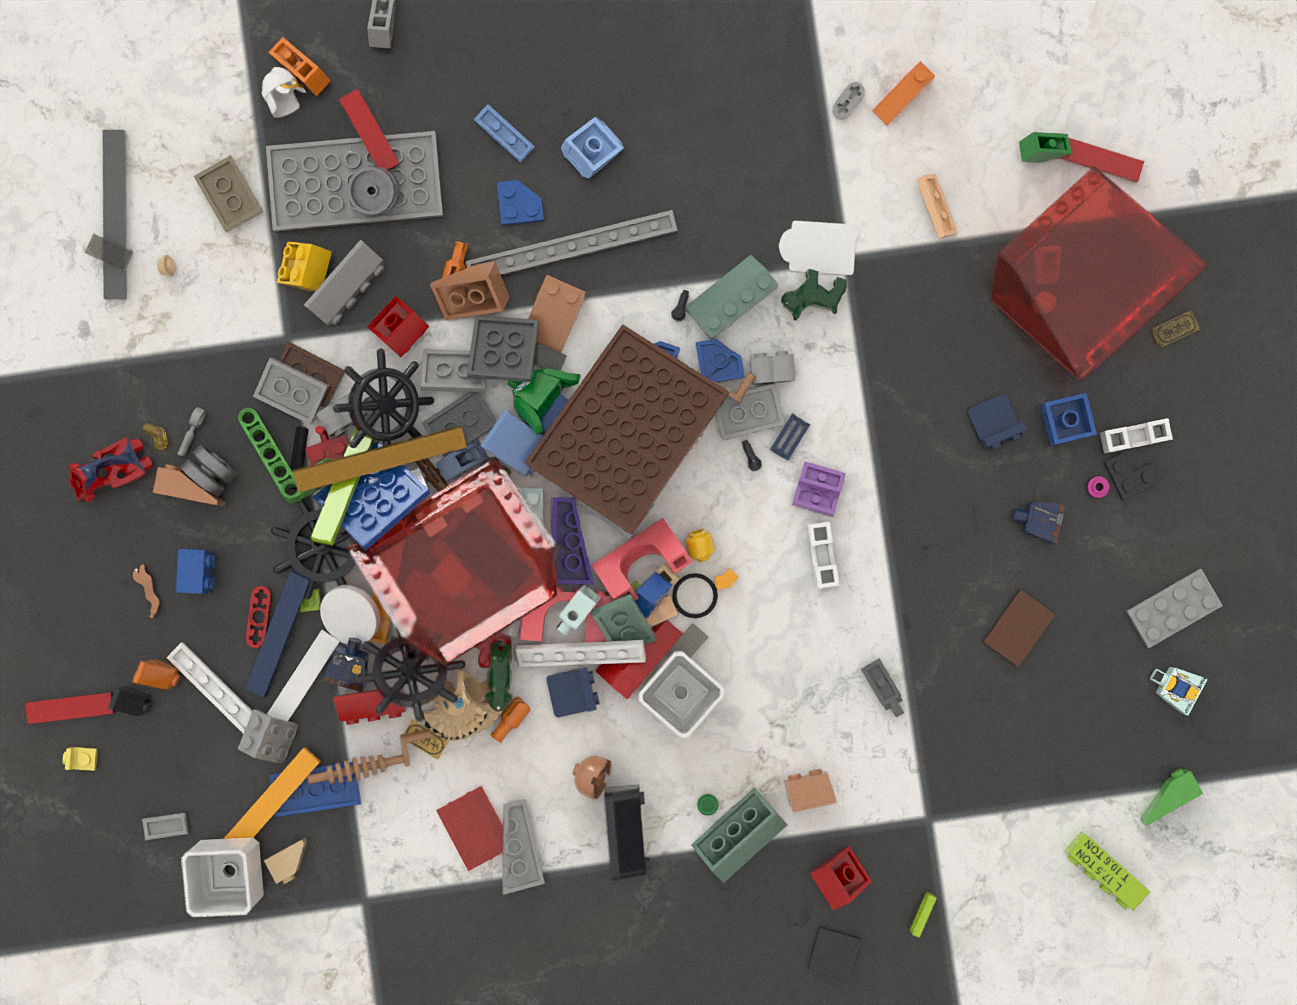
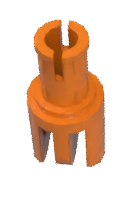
[441,241,469,279]
[490,696,531,743]

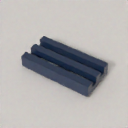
[770,413,810,461]

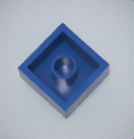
[1040,393,1097,446]
[176,549,216,594]

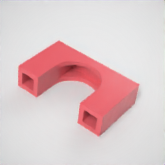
[592,518,693,601]
[520,584,611,642]

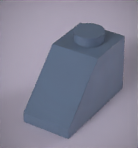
[436,440,489,482]

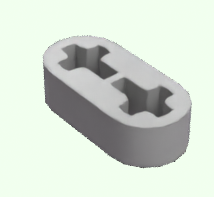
[832,82,865,120]

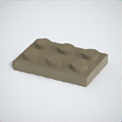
[194,155,264,233]

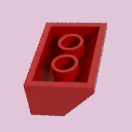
[333,688,407,725]

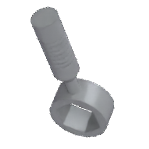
[177,407,206,457]

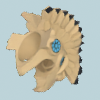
[423,669,503,742]

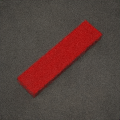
[339,89,400,170]
[1059,138,1145,183]
[25,692,115,724]

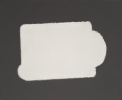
[779,221,859,275]

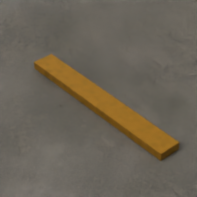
[293,426,467,492]

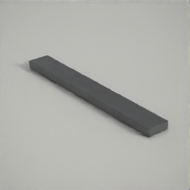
[103,130,127,300]

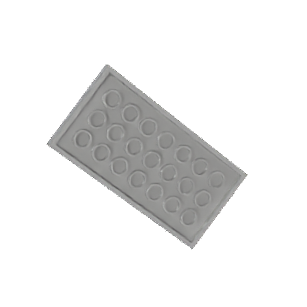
[266,131,443,232]

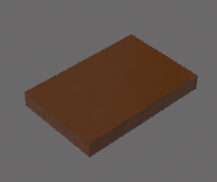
[278,341,345,408]
[983,590,1055,667]

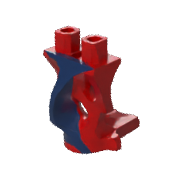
[68,437,153,503]

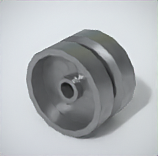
[347,167,400,215]
[181,444,237,497]

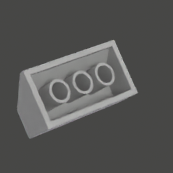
[304,240,385,327]

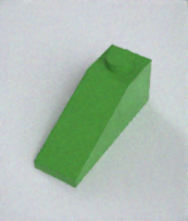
[1140,768,1203,825]

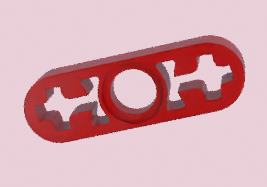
[246,586,272,648]

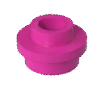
[1087,476,1109,498]

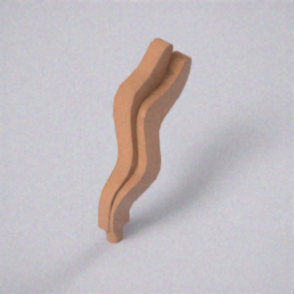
[133,564,160,619]

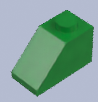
[1019,132,1072,163]

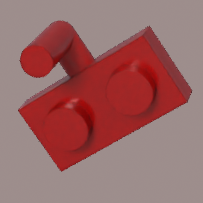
[305,425,349,465]

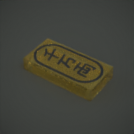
[1151,311,1200,348]
[404,719,448,760]

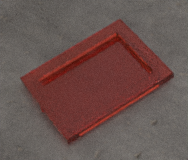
[436,786,503,871]

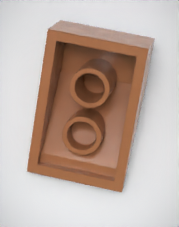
[430,262,510,320]
[528,275,587,353]
[153,464,226,507]
[784,769,837,812]

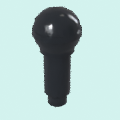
[671,290,689,322]
[741,440,762,471]

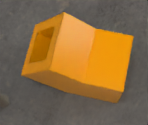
[714,568,739,590]

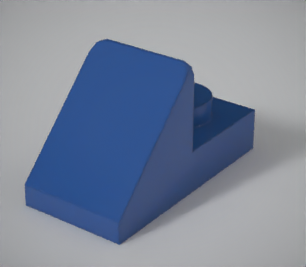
[635,572,672,619]

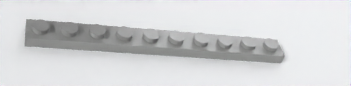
[466,210,677,276]

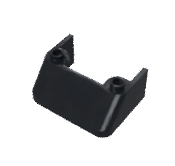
[604,784,650,881]

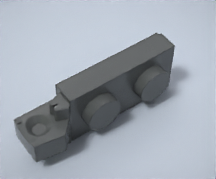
[861,658,904,717]

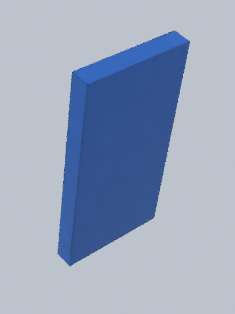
[269,762,361,817]

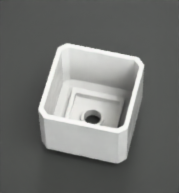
[639,650,724,738]
[182,838,264,917]

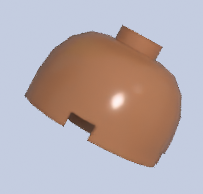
[572,755,612,800]

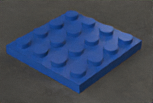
[313,441,431,550]

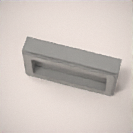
[142,812,189,840]

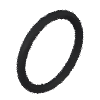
[672,573,718,618]

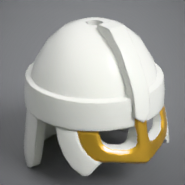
[262,67,306,118]

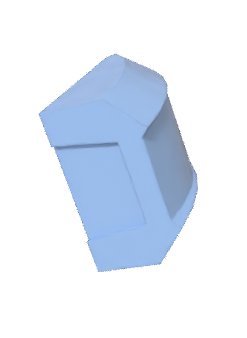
[561,117,624,178]

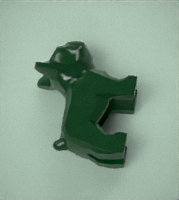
[781,269,847,321]
[485,643,513,712]

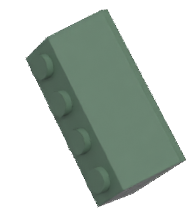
[685,255,779,340]
[691,788,788,883]

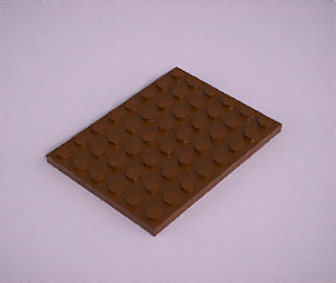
[525,324,729,535]

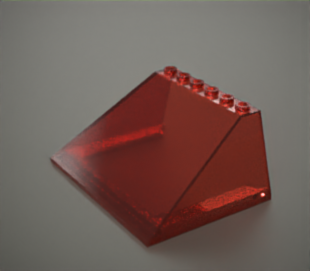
[991,166,1208,382]
[347,458,557,665]

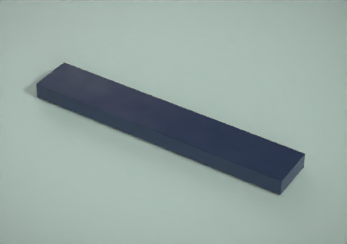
[245,571,312,698]

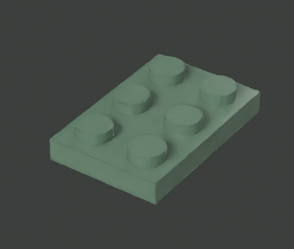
[591,594,657,645]

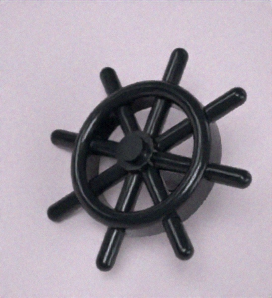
[333,348,434,448]
[271,498,377,600]
[354,623,466,722]

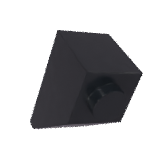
[108,686,151,716]

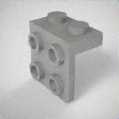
[238,709,298,764]

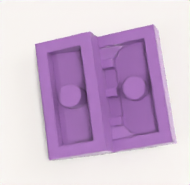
[792,461,846,517]

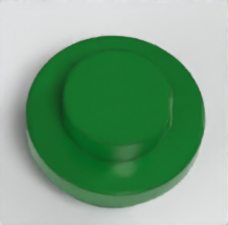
[697,794,719,816]

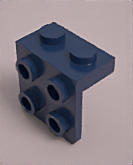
[968,394,1027,450]
[546,667,600,718]

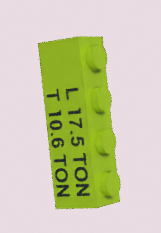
[1064,831,1151,911]

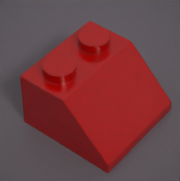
[367,296,430,357]
[810,846,873,910]

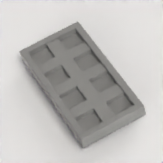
[1126,569,1223,648]

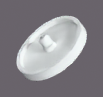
[320,585,380,644]

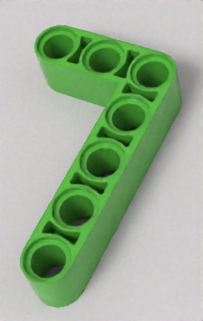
[238,408,333,503]

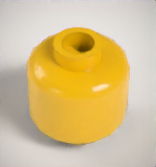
[685,529,715,562]

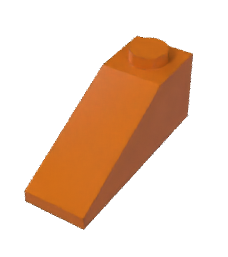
[268,37,331,96]
[872,61,935,125]
[132,659,180,690]

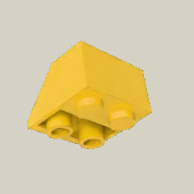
[277,242,332,292]

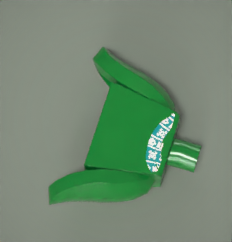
[507,368,581,435]

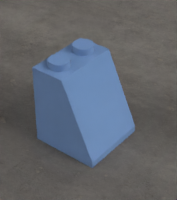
[481,410,543,477]

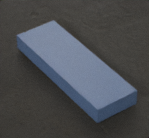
[474,104,535,163]

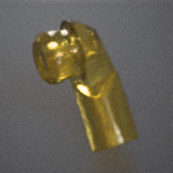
[142,422,169,450]

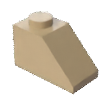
[264,838,307,884]

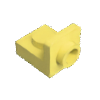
[63,747,98,771]

